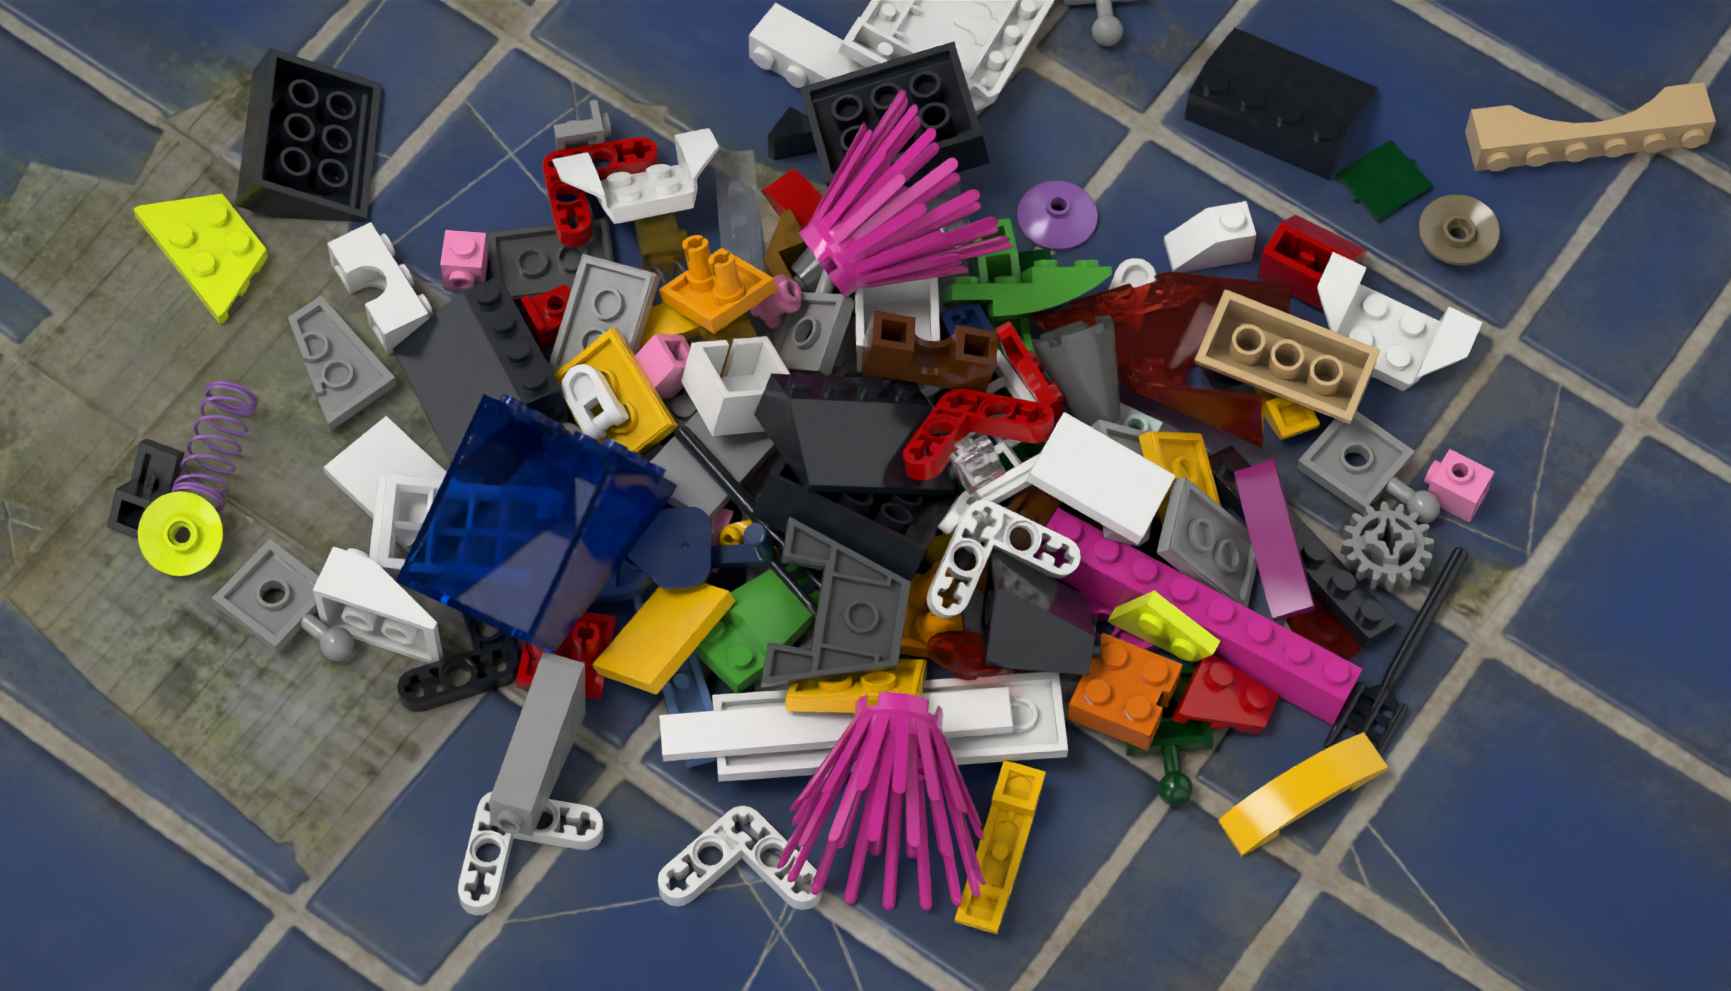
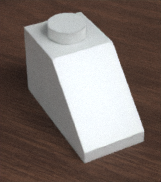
[1163,201,1256,274]

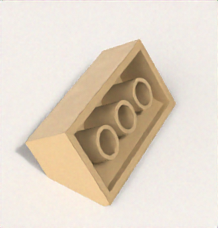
[1194,289,1380,424]

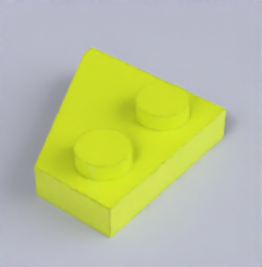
[1108,591,1220,663]

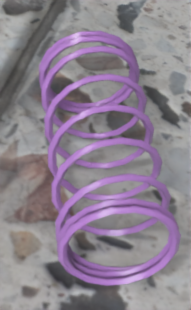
[171,381,258,512]

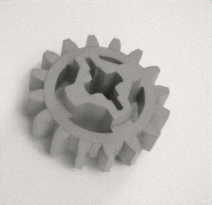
[1340,501,1434,592]

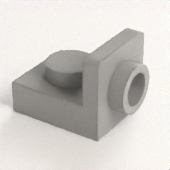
[553,100,611,150]

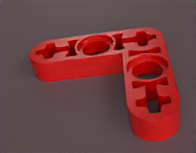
[542,137,659,247]
[903,389,1056,481]

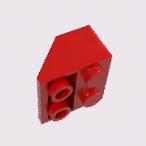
[1257,214,1367,311]

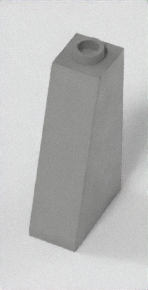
[489,652,586,837]

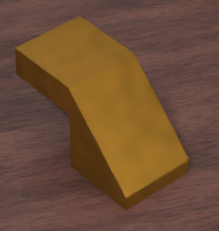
[763,209,808,279]

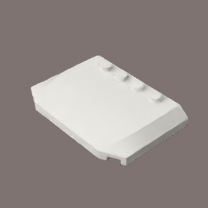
[838,0,1055,112]

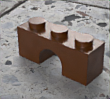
[861,310,998,392]

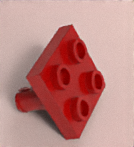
[516,604,617,701]

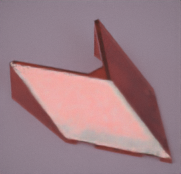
[1031,271,1291,448]

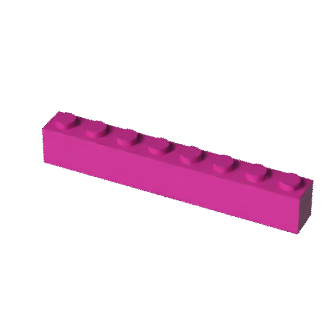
[1033,508,1362,725]

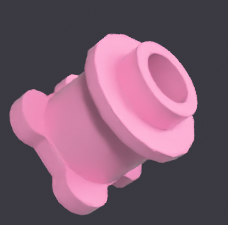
[750,274,802,329]

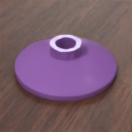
[1017,181,1098,251]

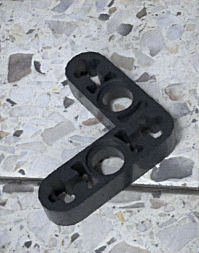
[397,581,519,712]

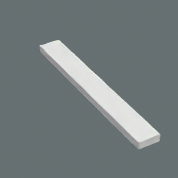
[659,687,1013,761]

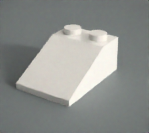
[313,546,444,663]

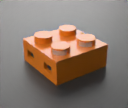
[1067,633,1183,751]

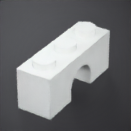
[327,222,433,355]

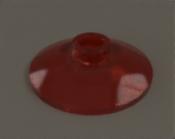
[1286,596,1361,661]
[926,631,1010,681]

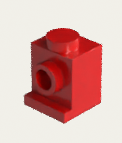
[521,284,571,350]

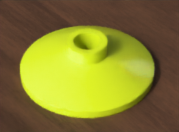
[138,491,223,576]

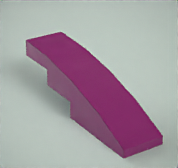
[1234,459,1316,622]

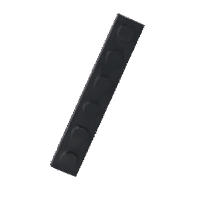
[1208,445,1398,649]

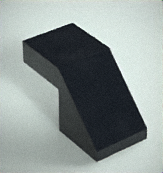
[768,106,817,160]
[107,438,184,539]

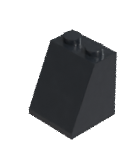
[979,550,1101,675]

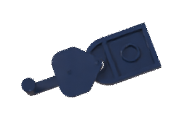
[531,507,777,606]

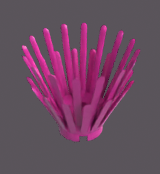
[798,88,1014,298]
[777,692,985,911]

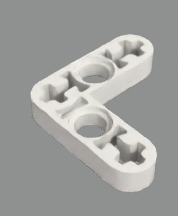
[926,500,1081,619]
[458,792,604,915]
[658,806,823,910]

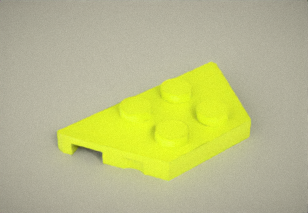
[133,193,268,325]

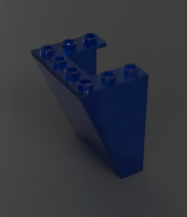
[396,393,677,654]

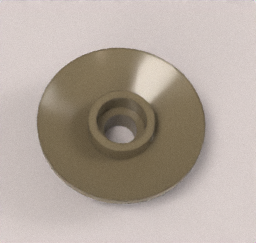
[1418,194,1500,266]

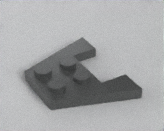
[760,517,911,687]

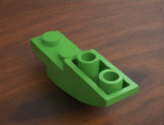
[942,260,1112,321]

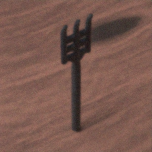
[675,425,823,619]
[1324,547,1469,757]

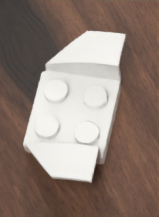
[552,128,719,224]
[1317,252,1482,391]

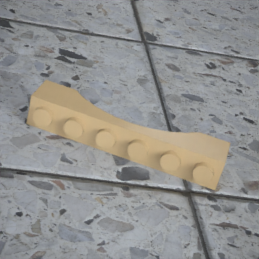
[1465,82,1716,171]

